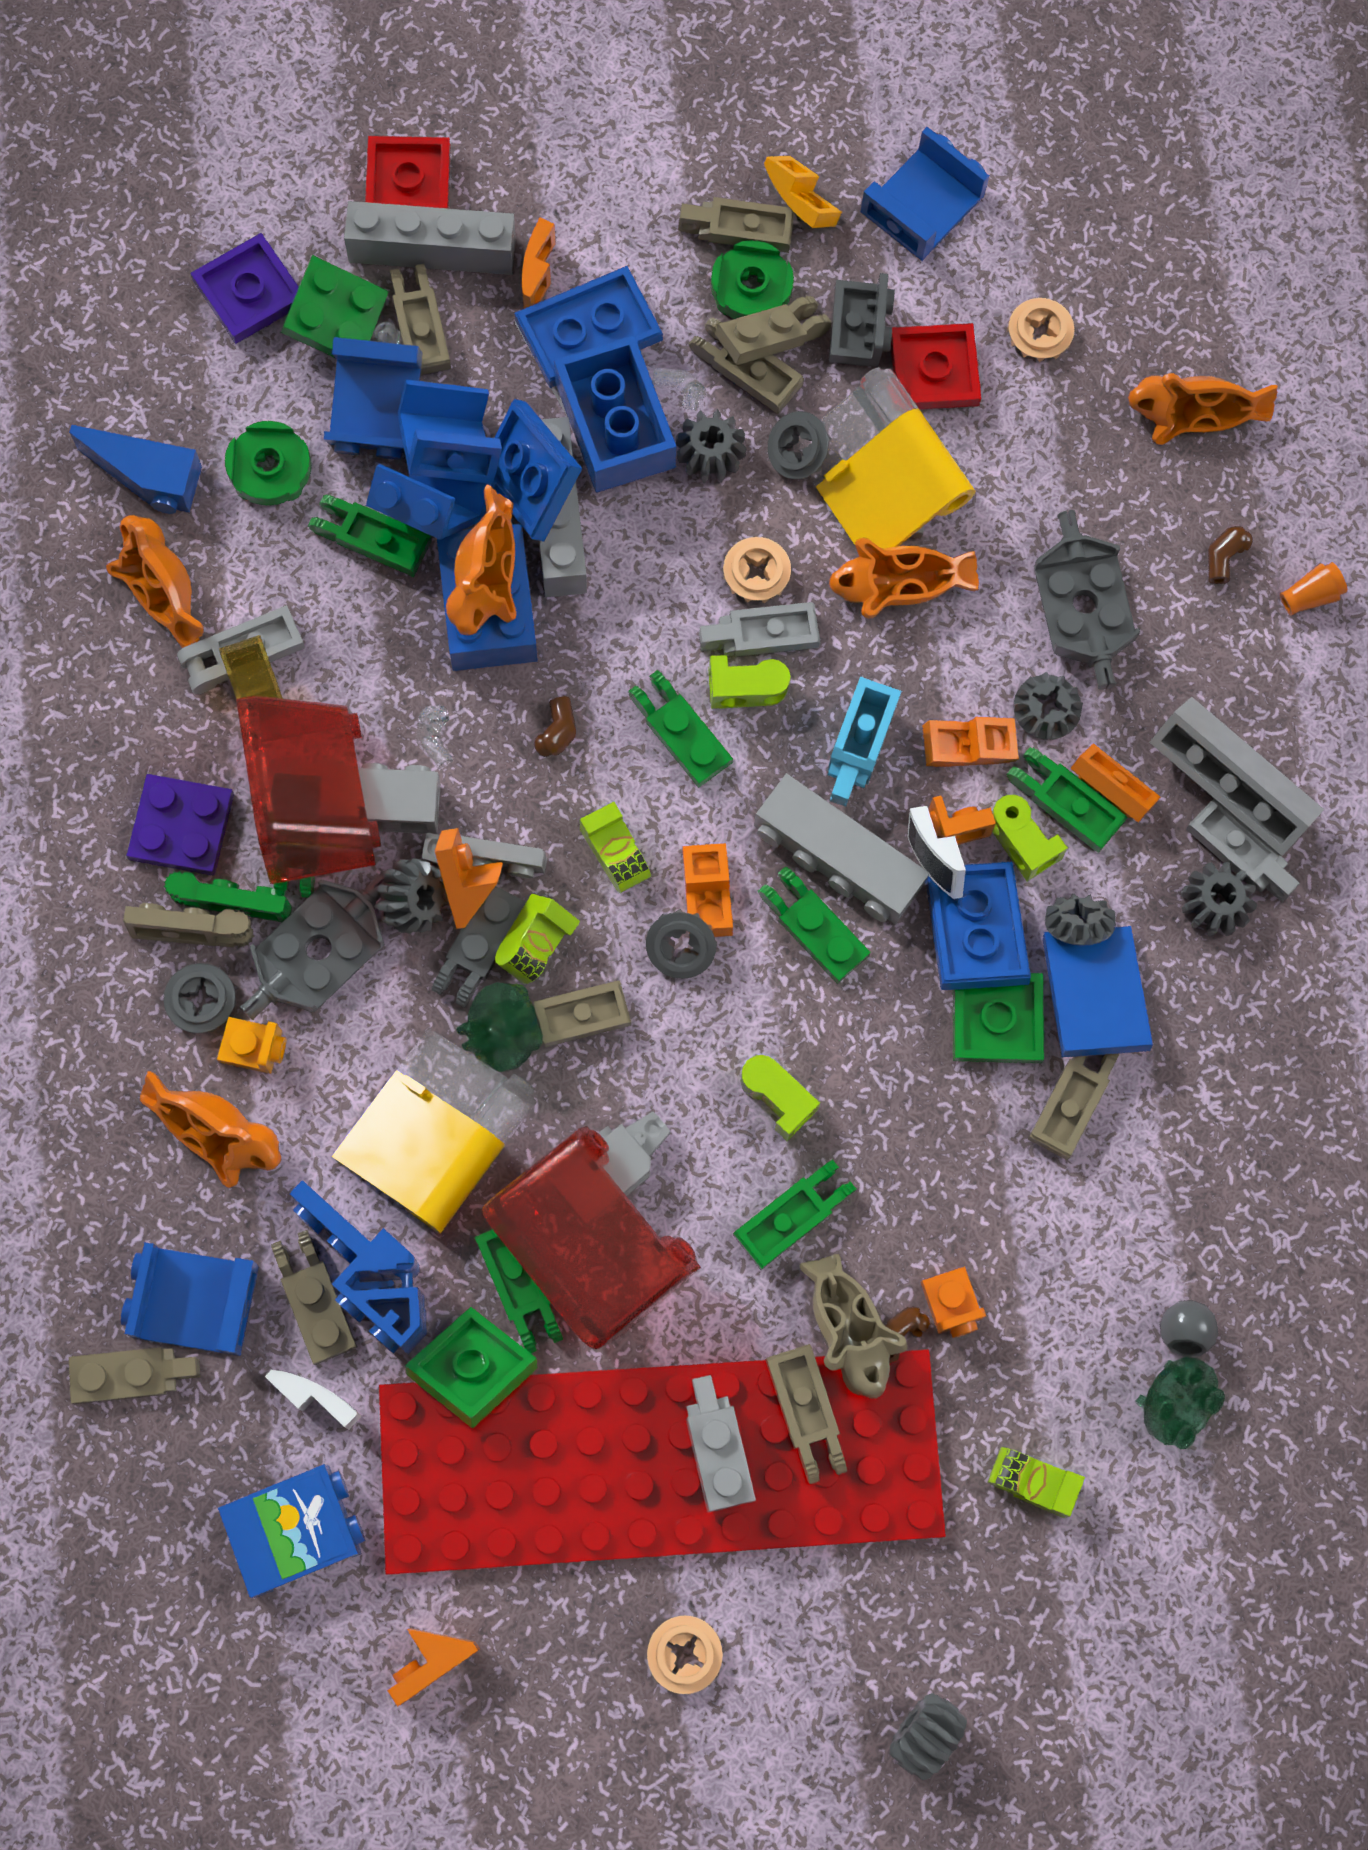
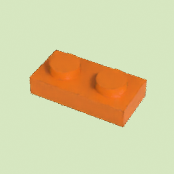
[1070,743,1161,823]

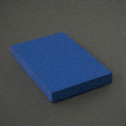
[514,266,663,388]
[494,399,582,542]
[926,862,1031,990]
[1042,926,1153,1058]

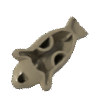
[800,1254,908,1399]

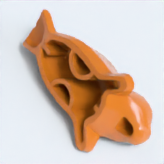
[1128,373,1278,445]
[446,485,516,636]
[106,515,204,648]
[829,537,979,619]
[140,1071,281,1188]

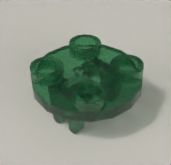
[456,982,543,1072]
[1135,1357,1225,1449]

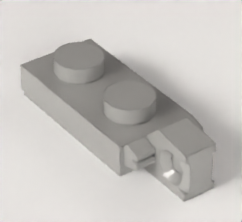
[699,602,820,657]
[1186,798,1299,902]
[422,833,547,878]

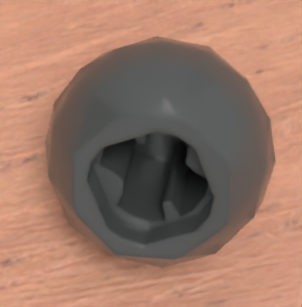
[1159,1300,1219,1357]

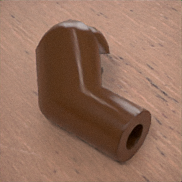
[1208,526,1253,584]
[534,696,576,757]
[884,1306,930,1363]

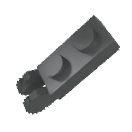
[432,886,526,1008]

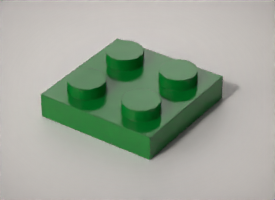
[280,255,389,358]
[953,973,1044,1064]
[405,1307,538,1428]

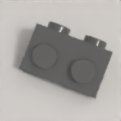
[829,273,895,367]

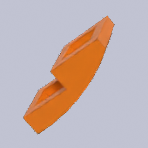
[522,217,556,309]
[922,716,1019,767]
[682,843,733,938]

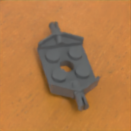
[1034,510,1140,690]
[240,873,385,1020]

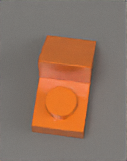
[434,828,503,929]
[387,1628,480,1707]

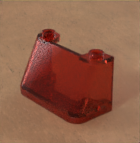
[236,696,382,884]
[482,1126,701,1349]

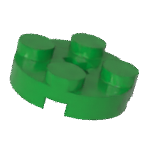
[711,240,794,319]
[225,421,312,506]

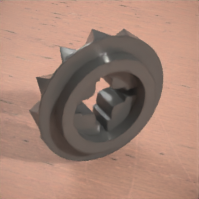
[767,411,832,479]
[1013,672,1083,740]
[1045,893,1116,945]
[646,909,717,979]
[164,963,236,1035]

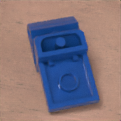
[290,1180,427,1355]

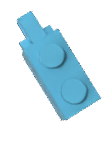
[827,677,901,807]

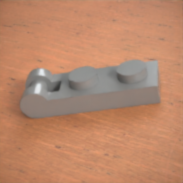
[177,605,305,694]

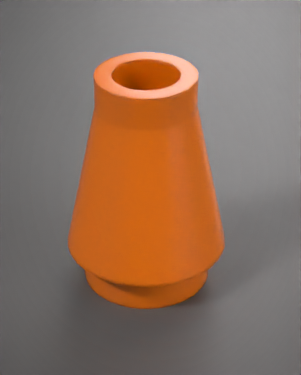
[1280,562,1348,616]

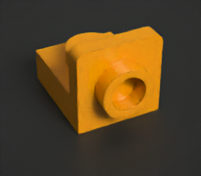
[217,1017,287,1074]

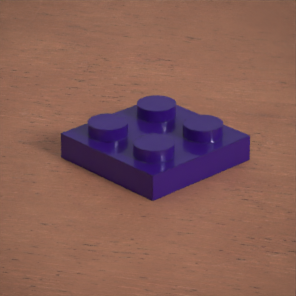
[190,233,299,344]
[126,774,234,876]

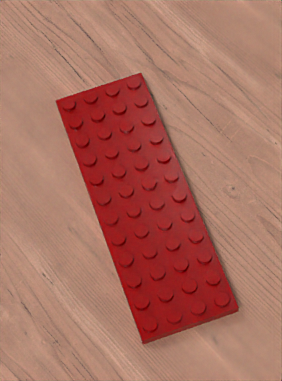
[379,1349,946,1575]

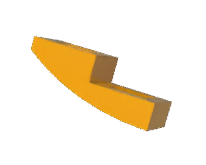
[764,156,842,228]

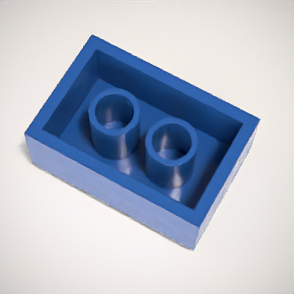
[554,335,677,493]
[437,524,538,671]

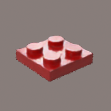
[365,136,451,209]
[890,323,982,411]

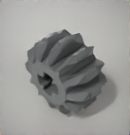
[676,409,747,483]
[374,858,449,934]
[1181,862,1257,936]
[890,1693,967,1780]

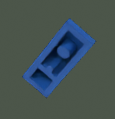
[69,425,202,514]

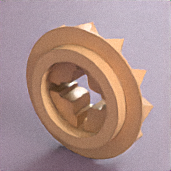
[1007,298,1074,363]
[723,537,791,603]
[647,1615,723,1694]

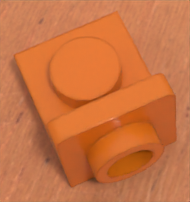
[928,795,996,845]
[920,1267,986,1338]

